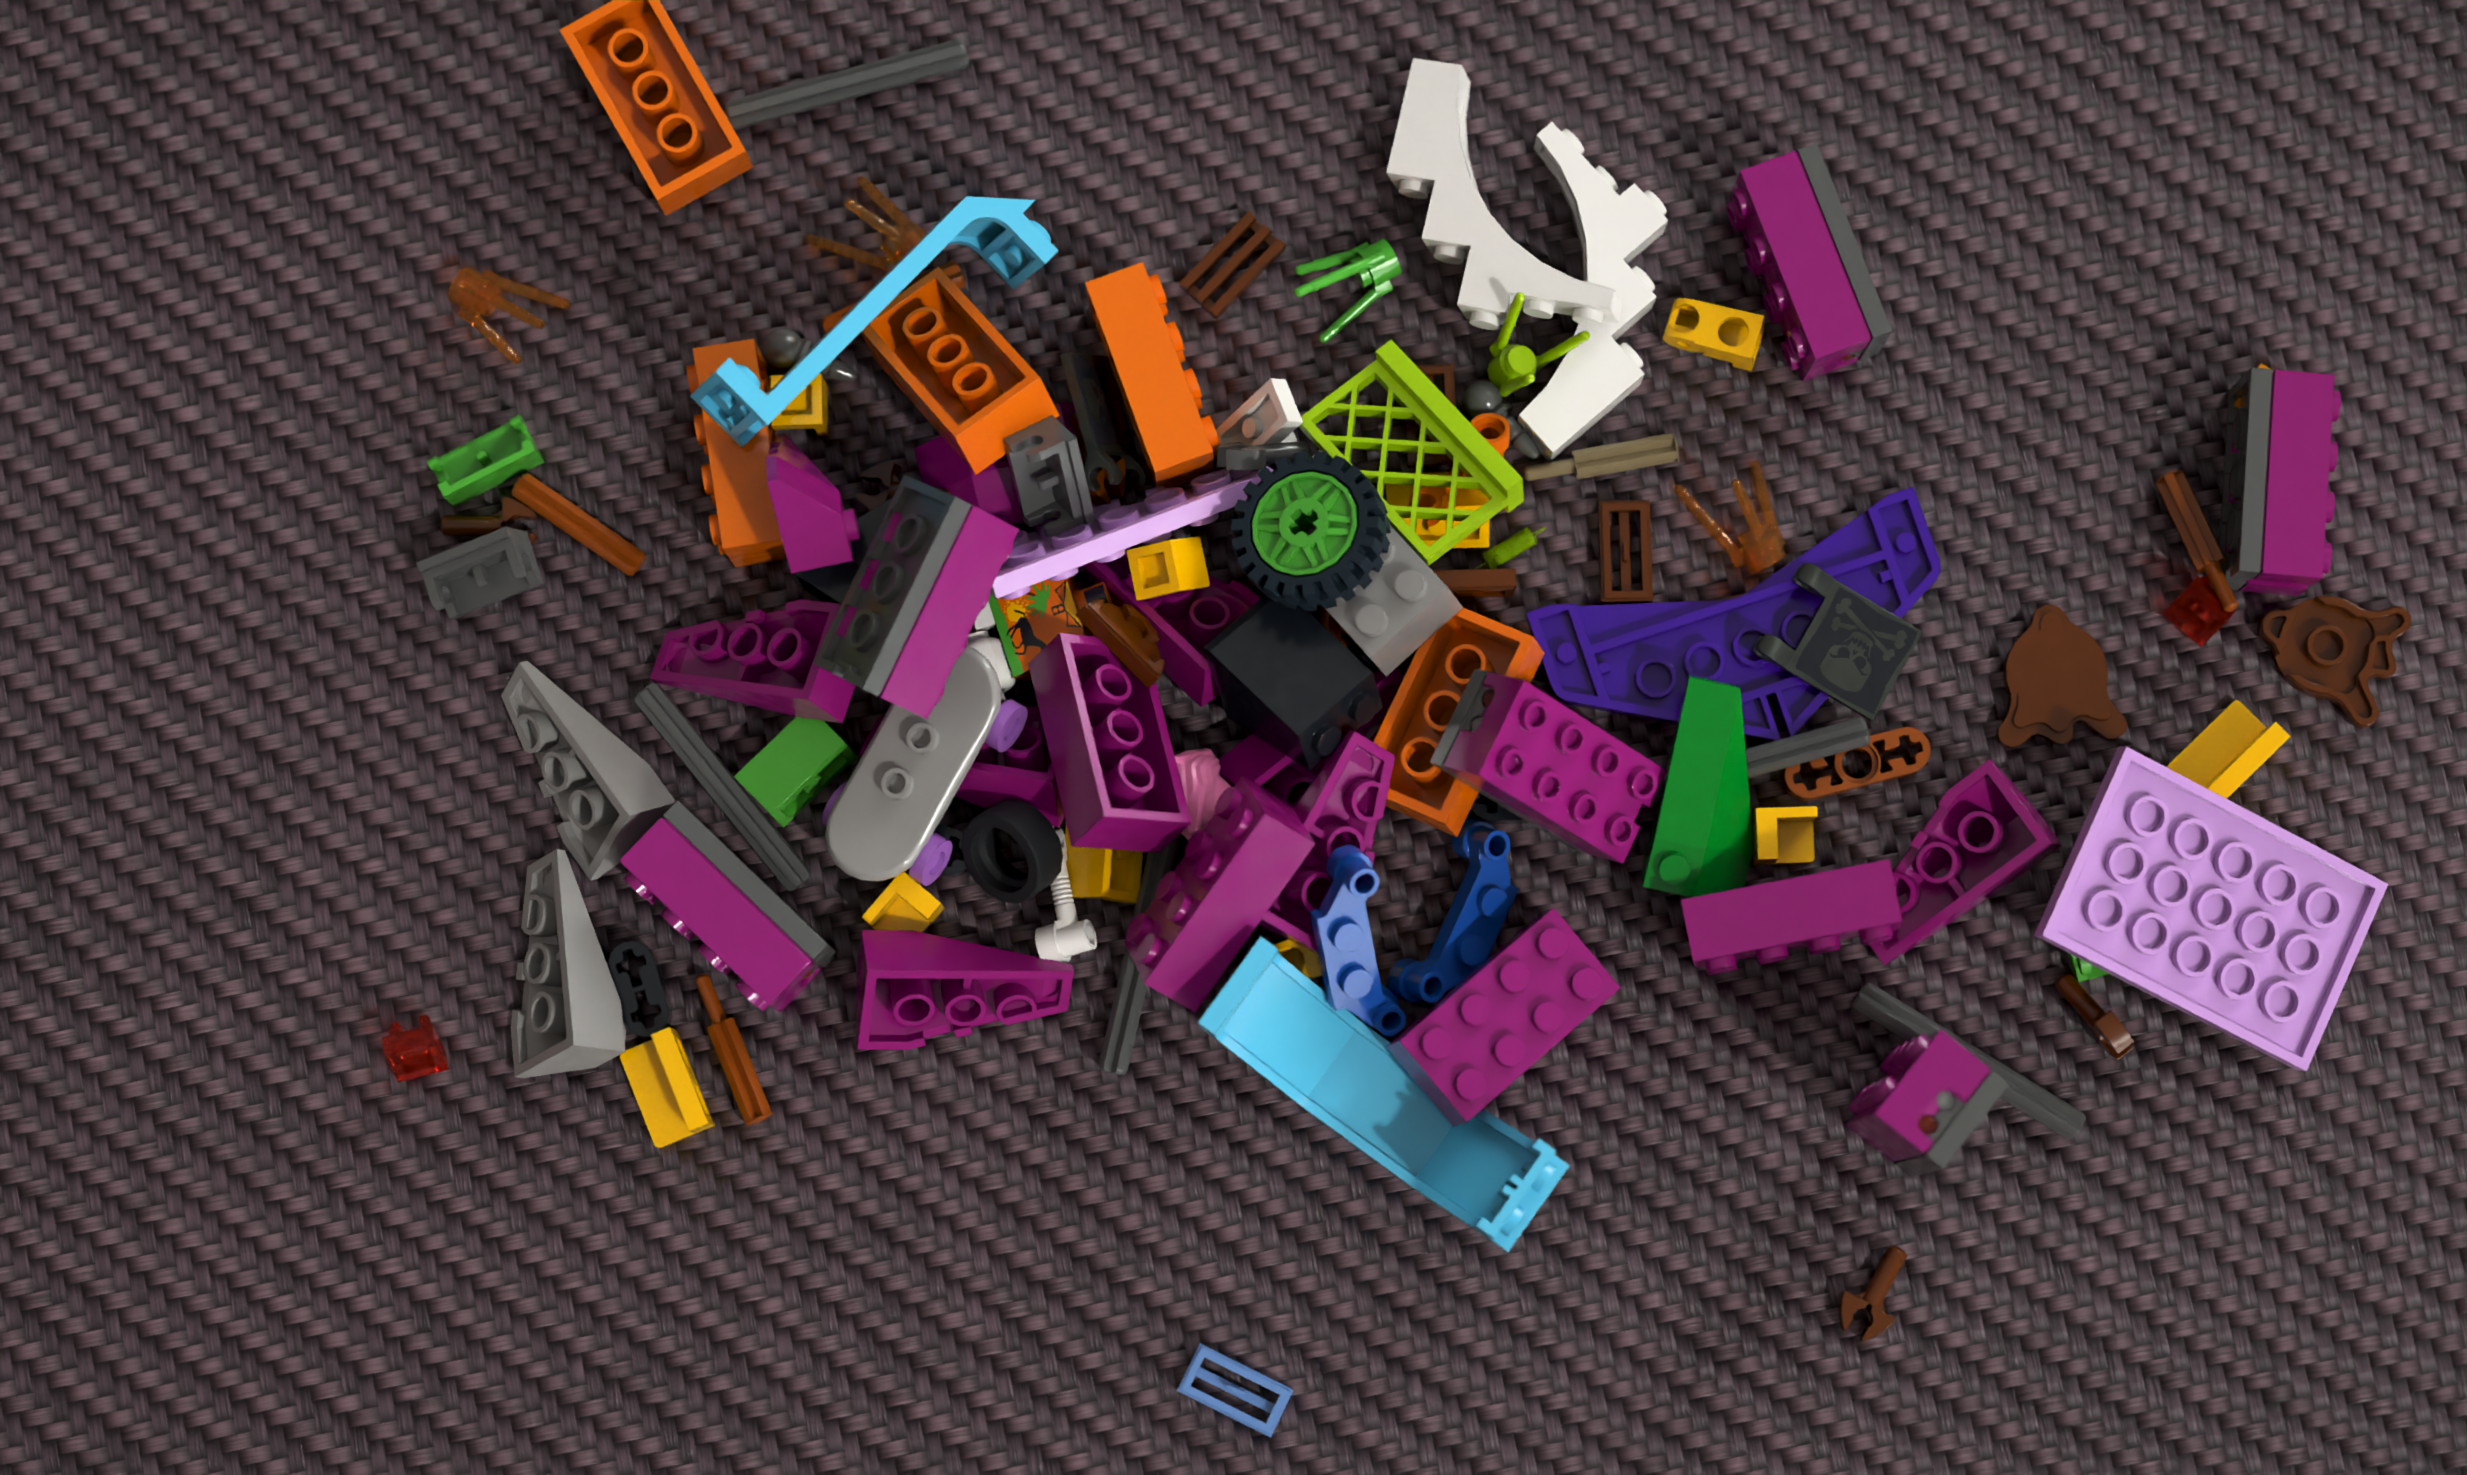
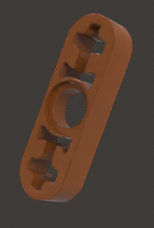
[1782,727,1931,802]

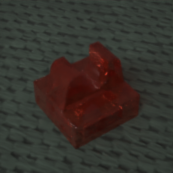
[2162,576,2237,647]
[382,1015,449,1083]

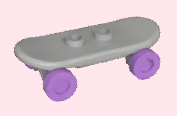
[822,646,1028,886]

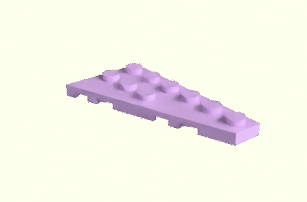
[990,465,1274,600]

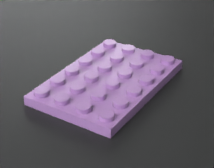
[2034,746,2388,1071]

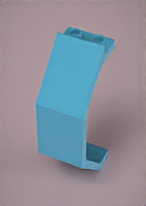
[1198,937,1570,1252]

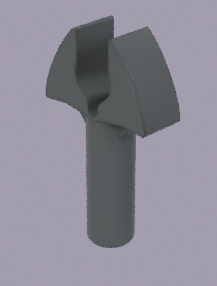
[1217,441,1310,471]

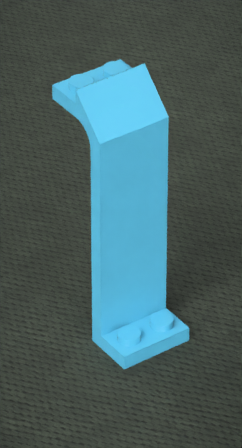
[690,196,1059,448]

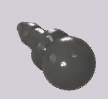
[763,328,857,381]
[1463,381,1539,459]

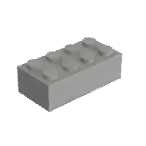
[1306,450,1463,676]

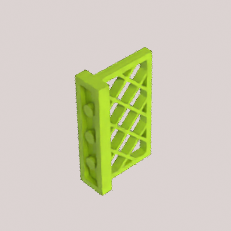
[1298,340,1524,566]

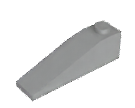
[501,661,676,881]
[511,849,626,1078]

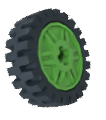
[1231,451,1391,611]

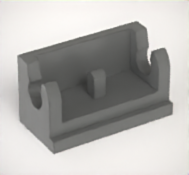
[1003,415,1096,537]
[416,526,544,619]

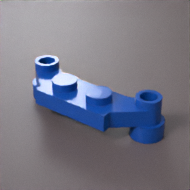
[1388,818,1518,1003]
[1309,845,1406,1036]

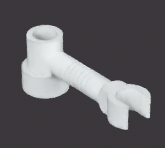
[1035,826,1097,963]

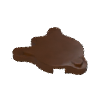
[2258,596,2411,729]
[1996,605,2127,749]

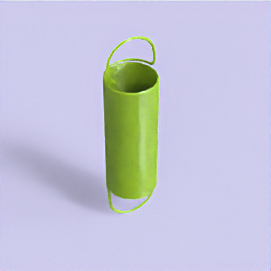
[1474,527,1546,569]

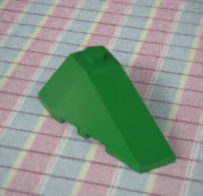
[1641,675,1754,898]

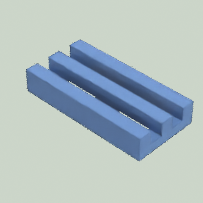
[1177,1343,1294,1438]

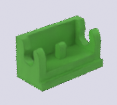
[426,415,545,507]
[734,717,857,828]

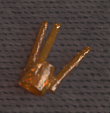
[804,176,927,272]
[448,266,570,364]
[1674,460,1787,575]

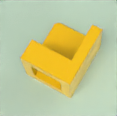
[770,374,829,436]
[1126,536,1210,601]
[1751,806,1818,865]
[862,872,945,933]

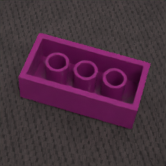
[1028,633,1191,853]
[1124,776,1315,1012]
[1681,859,1902,975]
[1386,908,1621,1126]

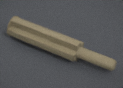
[1523,432,1679,481]

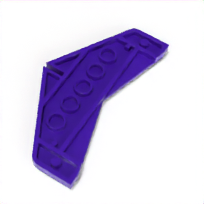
[1525,487,1941,742]

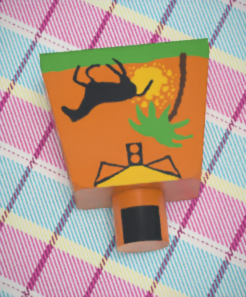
[988,576,1113,682]

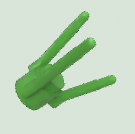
[1294,238,1402,343]

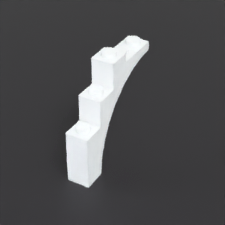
[1386,58,1622,330]
[1517,122,1668,462]

